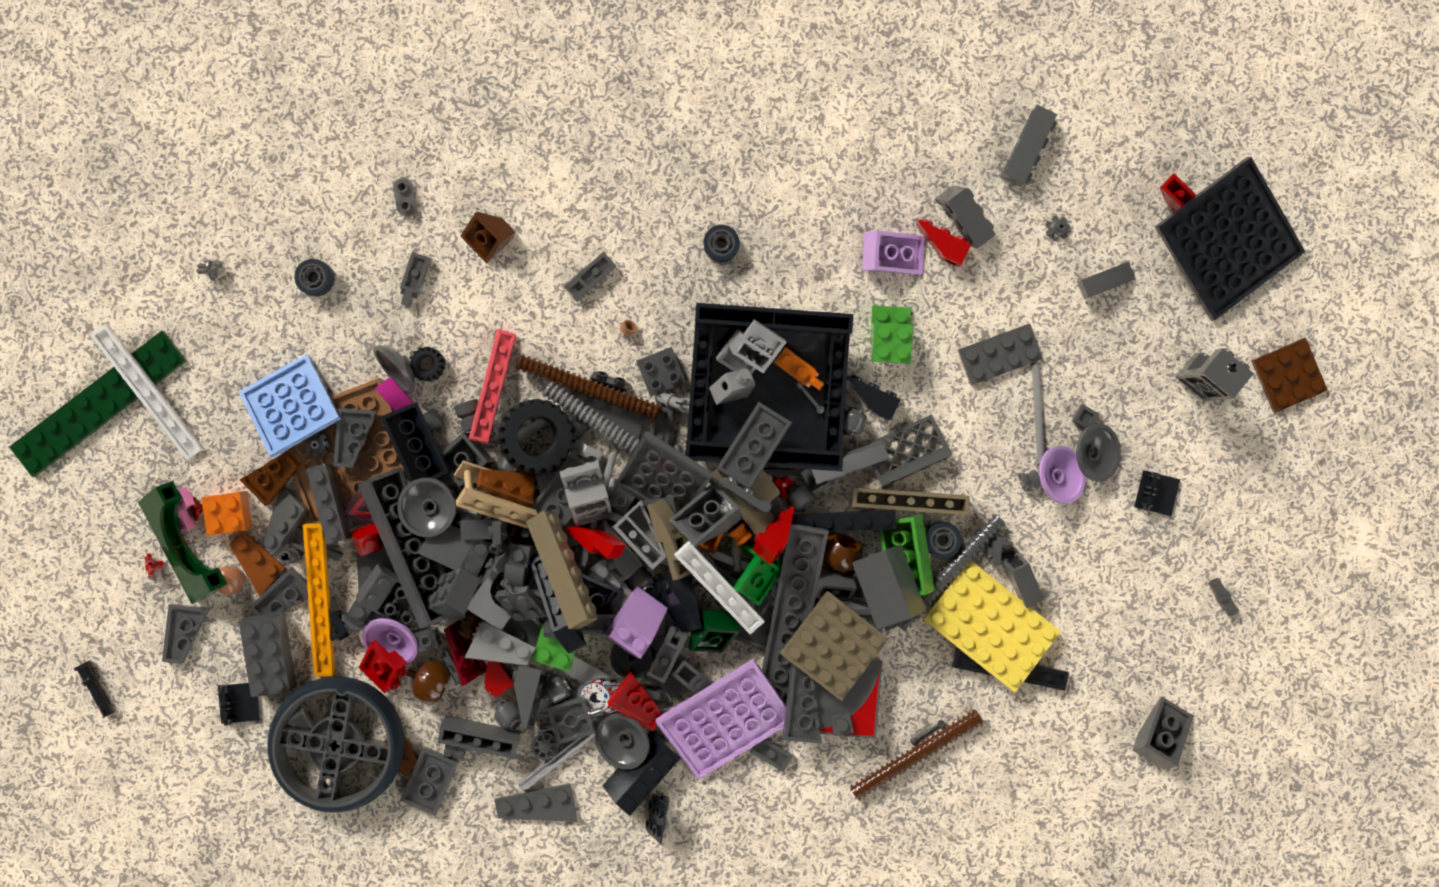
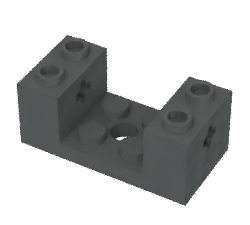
[1176,348,1254,401]

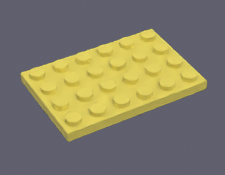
[922,561,1061,693]

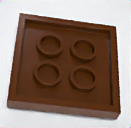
[1251,338,1328,413]

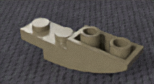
[647,499,692,580]

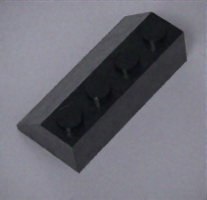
[380,402,449,483]
[602,729,681,816]

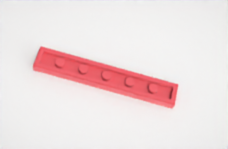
[468,329,516,445]

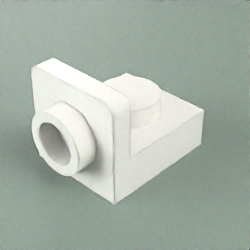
[573,439,603,463]

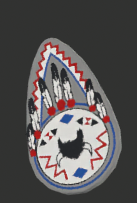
[577,678,643,716]

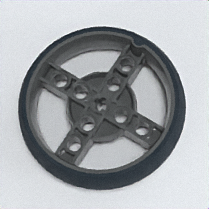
[267,676,404,813]

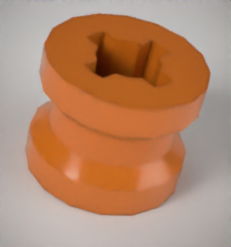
[728,522,753,546]

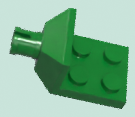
[733,540,782,606]

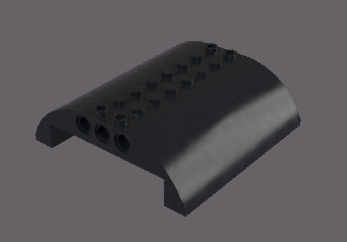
[685,303,854,472]

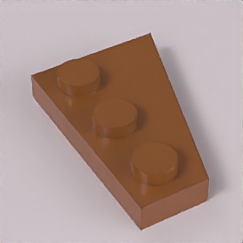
[229,530,287,597]

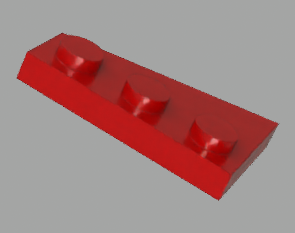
[607,671,663,731]

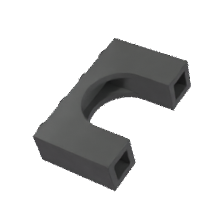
[467,539,533,630]

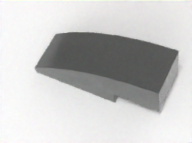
[1077,262,1136,299]

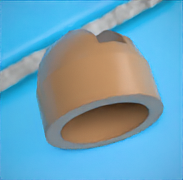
[620,320,637,337]

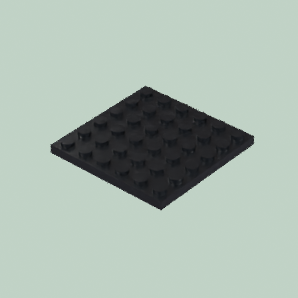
[1155,157,1306,321]

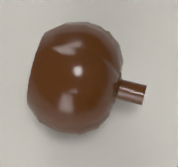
[823,532,863,573]
[405,661,451,704]

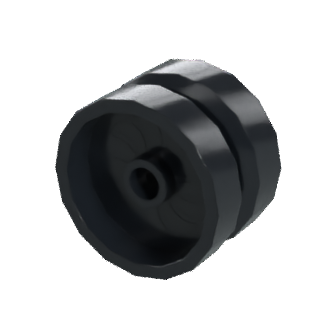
[610,643,653,678]

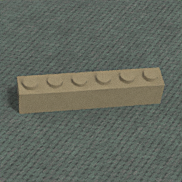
[850,487,970,515]
[526,510,598,629]

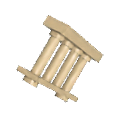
[454,460,537,529]

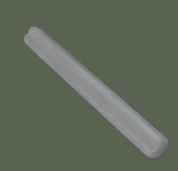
[518,728,596,791]

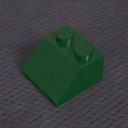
[689,609,740,653]

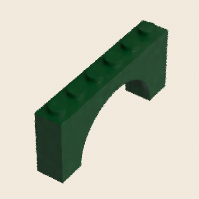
[138,481,227,604]

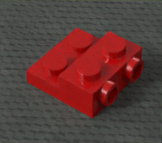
[359,640,408,694]

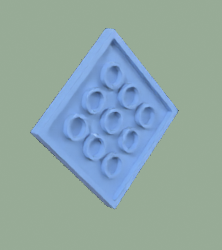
[239,354,341,458]

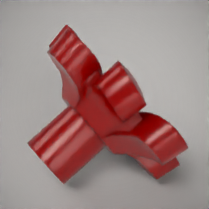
[772,476,794,497]
[190,496,203,522]
[144,553,163,579]

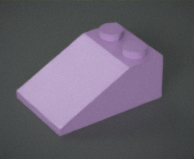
[862,231,925,275]
[603,586,668,659]

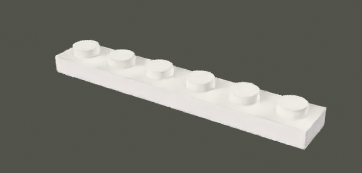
[674,541,765,634]

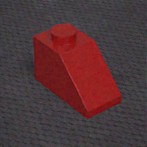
[1159,173,1196,212]
[484,661,515,698]

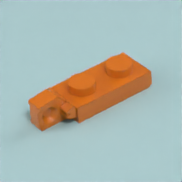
[774,346,824,390]

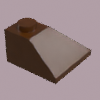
[460,211,516,264]

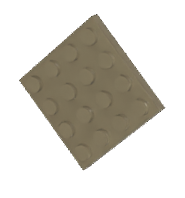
[780,591,889,701]

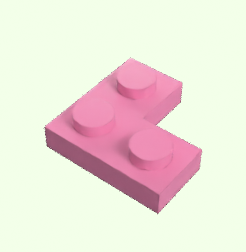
[177,486,195,534]

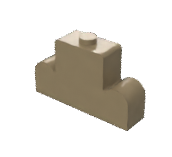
[709,467,780,538]

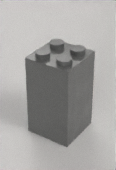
[852,544,926,631]

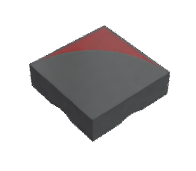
[814,658,882,739]

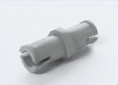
[655,392,689,412]

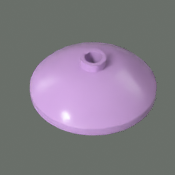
[1039,446,1086,504]
[362,618,418,665]

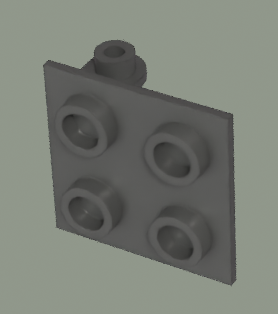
[636,347,686,397]

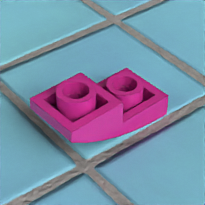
[375,376,414,411]

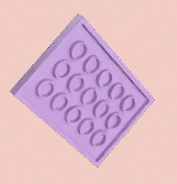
[656,659,786,780]

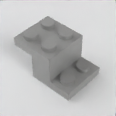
[716,319,787,374]
[560,461,613,527]

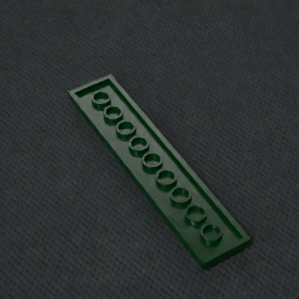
[9,330,187,477]

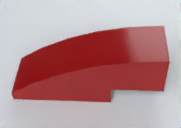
[566,527,626,559]

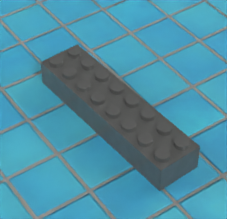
[358,467,446,629]

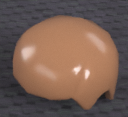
[218,566,245,595]

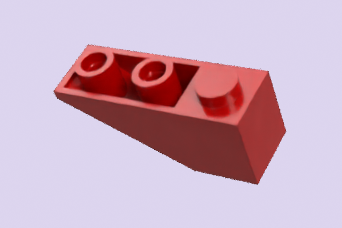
[916,219,971,267]
[753,506,794,565]
[349,524,385,557]

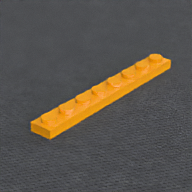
[303,523,336,676]

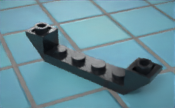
[530,547,587,654]

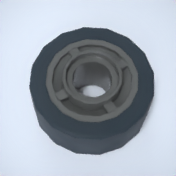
[703,225,740,263]
[294,259,335,297]
[925,522,962,559]

